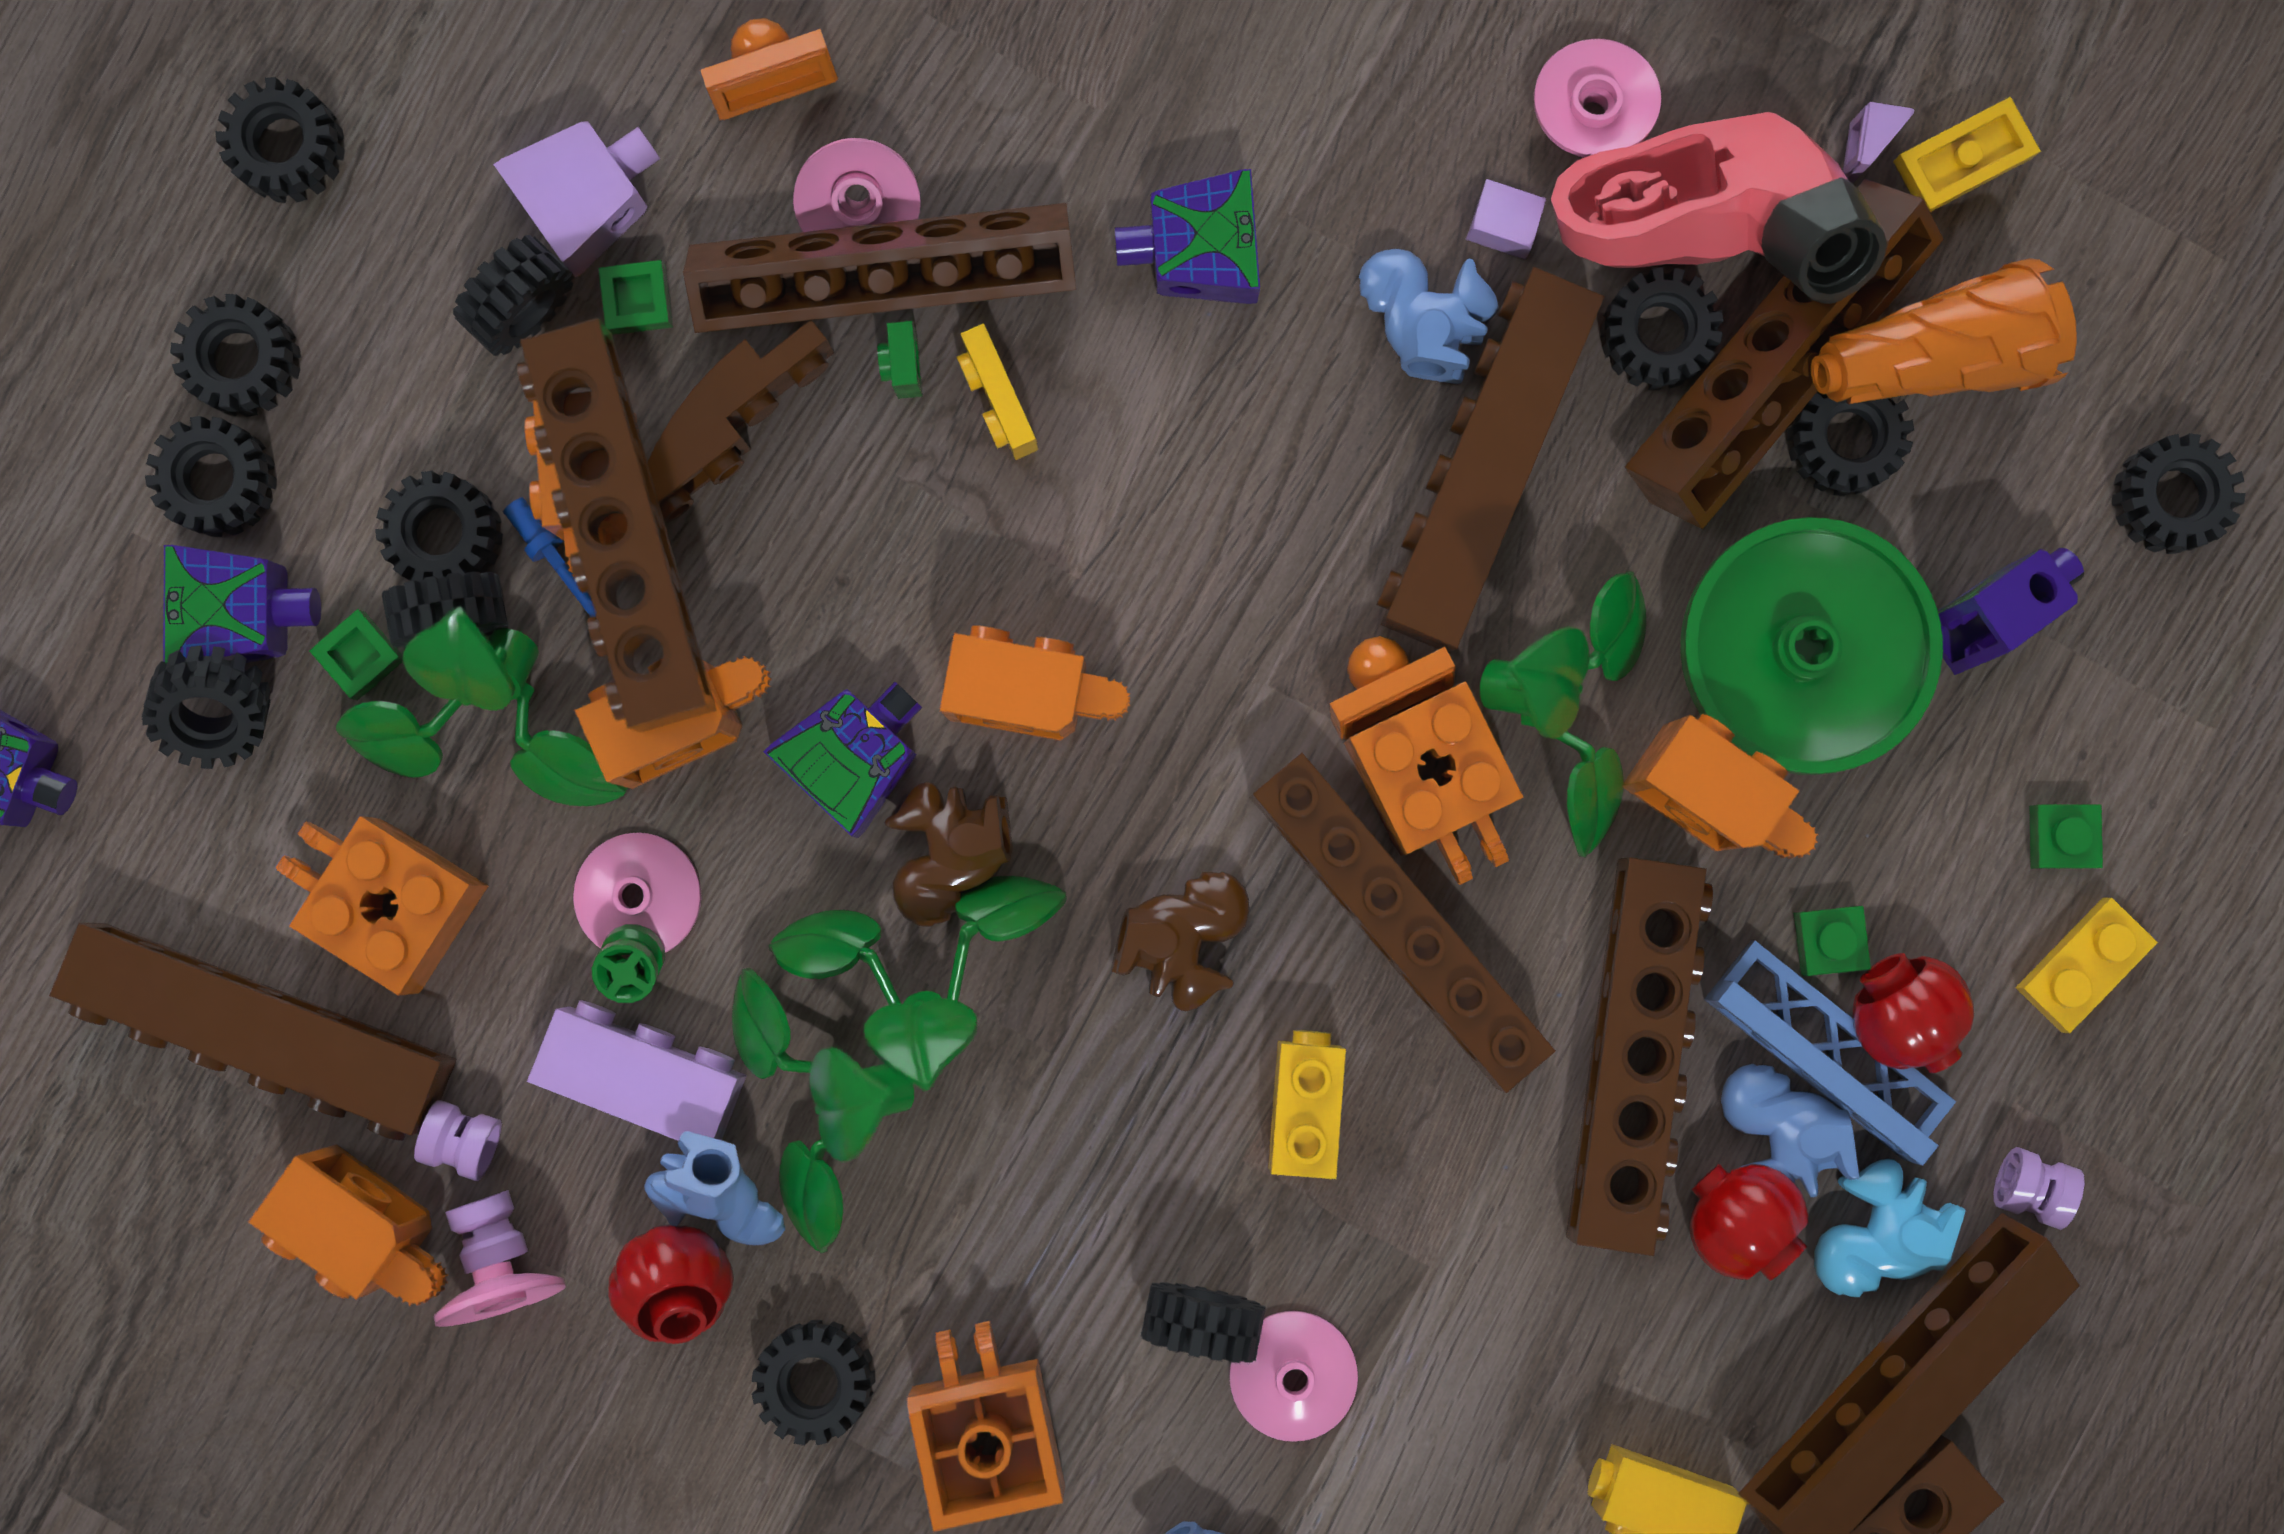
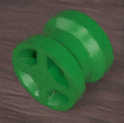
[592,924,665,1003]

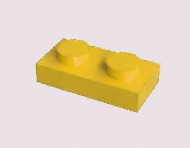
[1893,96,2041,212]
[956,323,1038,460]
[2015,897,2158,1034]

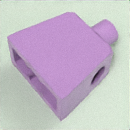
[493,121,660,277]

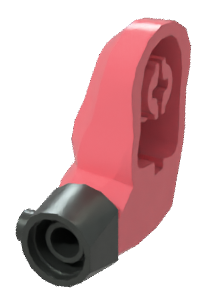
[1551,112,1887,304]

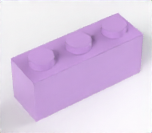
[527,1000,747,1141]

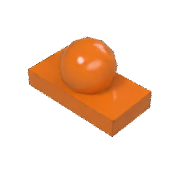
[700,18,838,120]
[1330,636,1455,740]

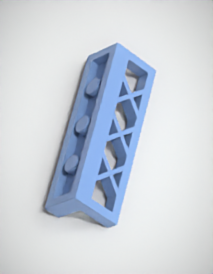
[1704,940,1956,1166]

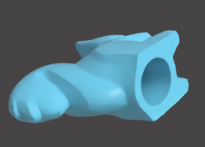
[1814,1159,1966,1297]

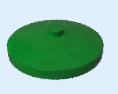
[1680,517,1943,775]

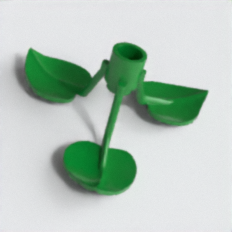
[1480,571,1646,858]
[336,607,628,806]
[768,876,1067,1091]
[732,968,914,1253]

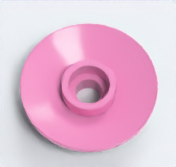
[1534,39,1661,158]
[793,138,920,232]
[573,833,701,959]
[434,1262,566,1327]
[1229,1311,1358,1442]

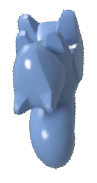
[1359,249,1498,384]
[1721,1064,1859,1197]
[644,1131,785,1245]

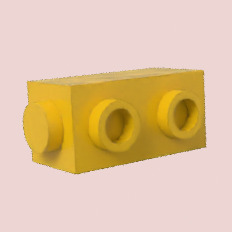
[1268,1030,1346,1179]
[1588,1444,1746,1534]

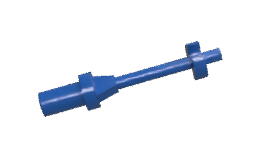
[503,497,596,617]

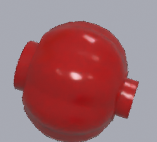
[1852,953,1974,1073]
[1690,1164,1808,1281]
[608,1224,734,1344]

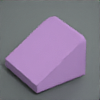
[1843,102,1914,183]
[1466,179,1546,259]

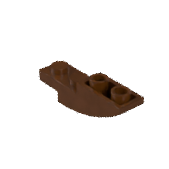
[648,320,834,524]

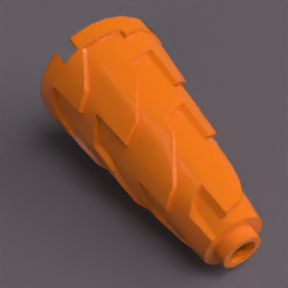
[1811,258,2077,404]

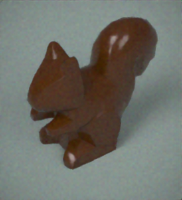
[885,782,1013,927]
[1111,871,1250,1011]

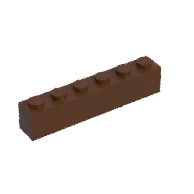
[1376,267,1604,654]
[49,923,457,1141]
[1738,1213,2080,1534]

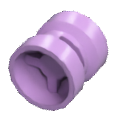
[414,1100,502,1181]
[1993,1147,2084,1230]
[445,1190,528,1274]

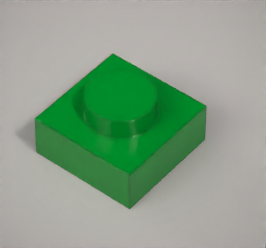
[598,260,673,335]
[877,321,923,399]
[309,609,403,701]
[2029,804,2103,869]
[1794,906,1871,976]

